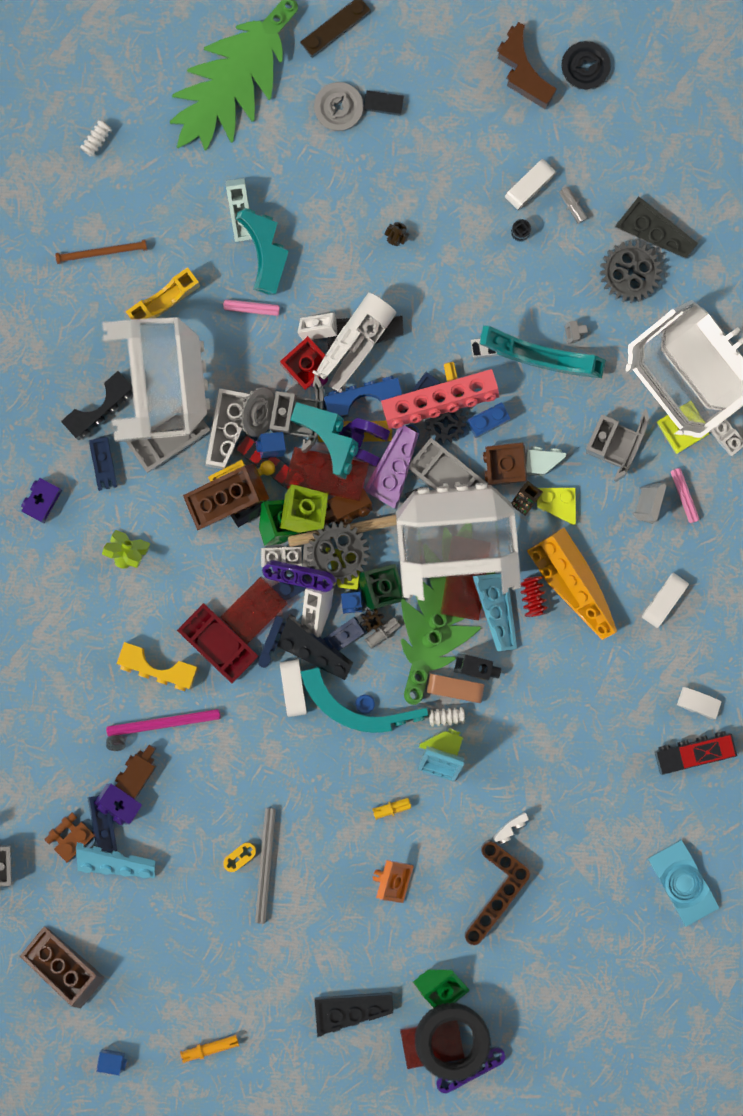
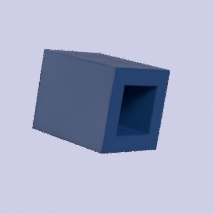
[256,432,286,458]
[96,1049,127,1076]

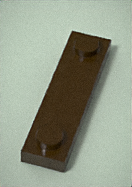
[300,0,371,58]

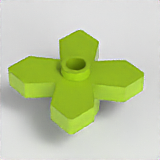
[102,530,150,569]

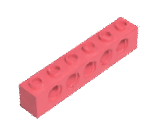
[381,369,499,429]

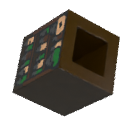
[511,481,543,516]

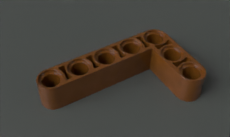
[464,841,530,945]

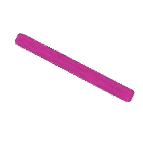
[106,709,221,737]

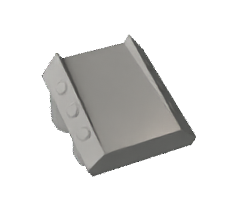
[632,483,667,524]

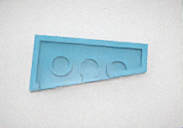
[473,574,517,652]
[76,842,156,878]

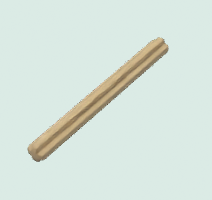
[288,515,397,547]

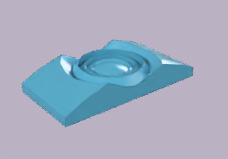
[418,746,465,782]
[647,840,719,927]

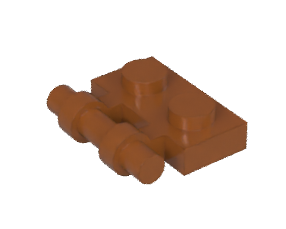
[44,812,94,863]

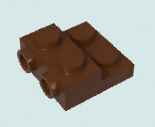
[483,443,527,486]

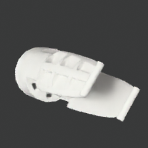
[313,293,397,392]

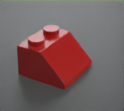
[279,336,325,390]

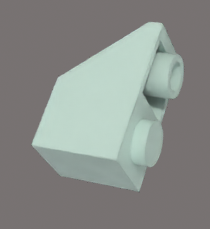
[526,447,566,476]

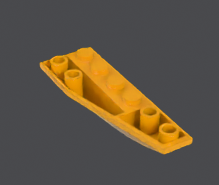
[527,527,617,640]

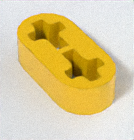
[223,842,256,872]

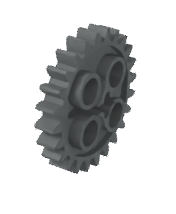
[599,241,662,303]
[307,521,369,584]

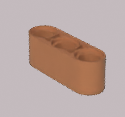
[426,674,485,703]

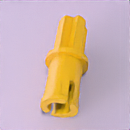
[444,362,462,397]
[372,798,411,820]

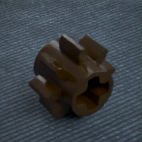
[384,222,409,246]
[360,608,384,632]

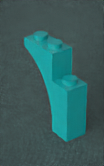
[236,208,289,296]
[290,402,358,479]

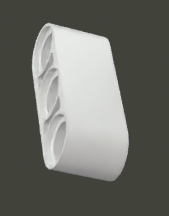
[504,159,557,210]
[641,572,689,628]
[280,659,307,717]

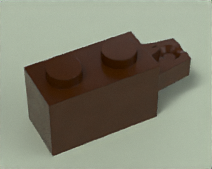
[324,484,373,526]
[115,744,157,799]

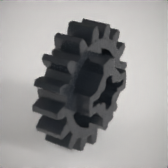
[425,409,466,444]

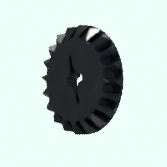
[561,41,611,90]

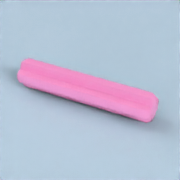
[223,299,280,316]
[671,468,699,523]

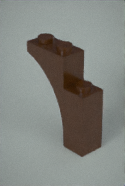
[497,22,557,109]

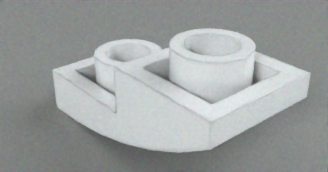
[709,413,743,456]
[261,547,302,568]
[677,687,722,719]
[493,812,529,844]

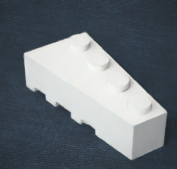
[205,388,250,469]

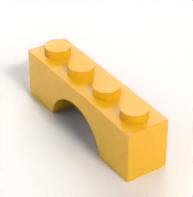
[125,267,201,329]
[116,642,198,691]

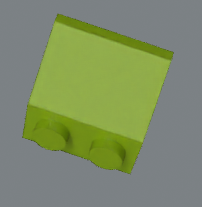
[280,484,328,533]
[418,729,463,756]

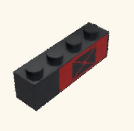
[654,731,737,775]

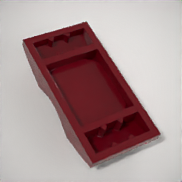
[177,603,259,684]

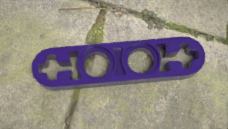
[262,560,336,592]
[436,1047,505,1094]

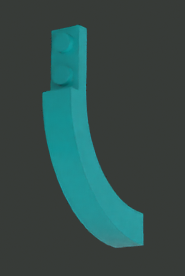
[479,325,606,379]
[300,668,428,733]

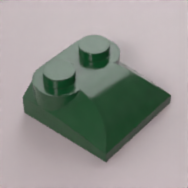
[359,564,406,610]

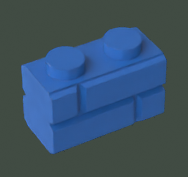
[467,402,510,439]

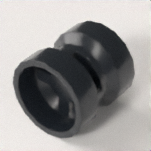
[511,219,531,242]

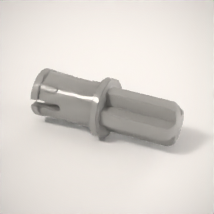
[559,187,588,224]
[365,618,401,649]

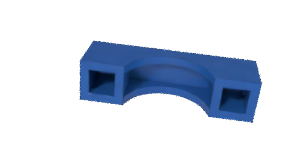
[324,376,402,418]

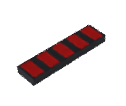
[235,434,307,490]

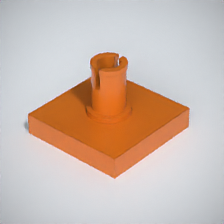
[373,860,413,903]

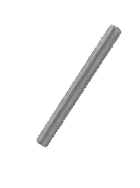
[255,808,276,924]

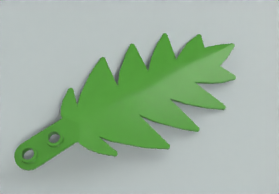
[170,0,298,151]
[400,523,495,705]

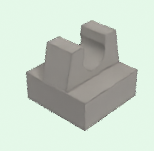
[564,320,588,344]

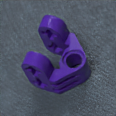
[339,418,390,467]

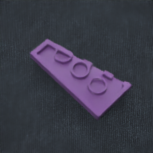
[364,425,419,509]

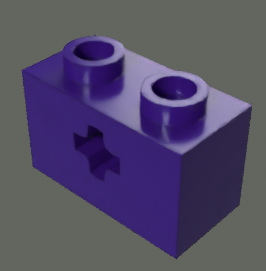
[21,478,62,523]
[94,783,142,826]

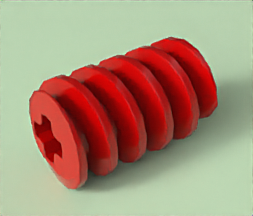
[520,576,548,617]

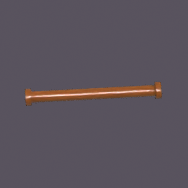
[55,239,147,264]

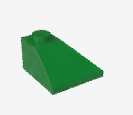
[259,500,307,546]
[413,970,470,1007]

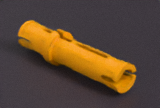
[180,1034,239,1064]

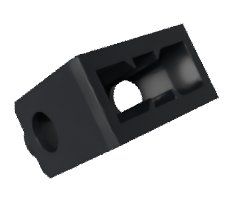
[453,654,501,680]

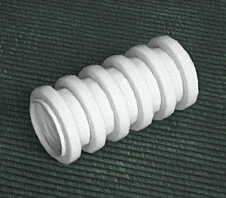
[80,120,112,157]
[429,707,465,727]

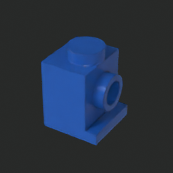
[341,592,362,614]

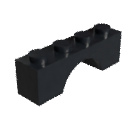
[61,371,134,441]

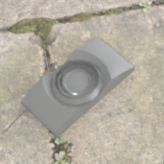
[125,403,211,473]
[409,438,488,490]

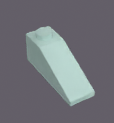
[226,178,252,242]

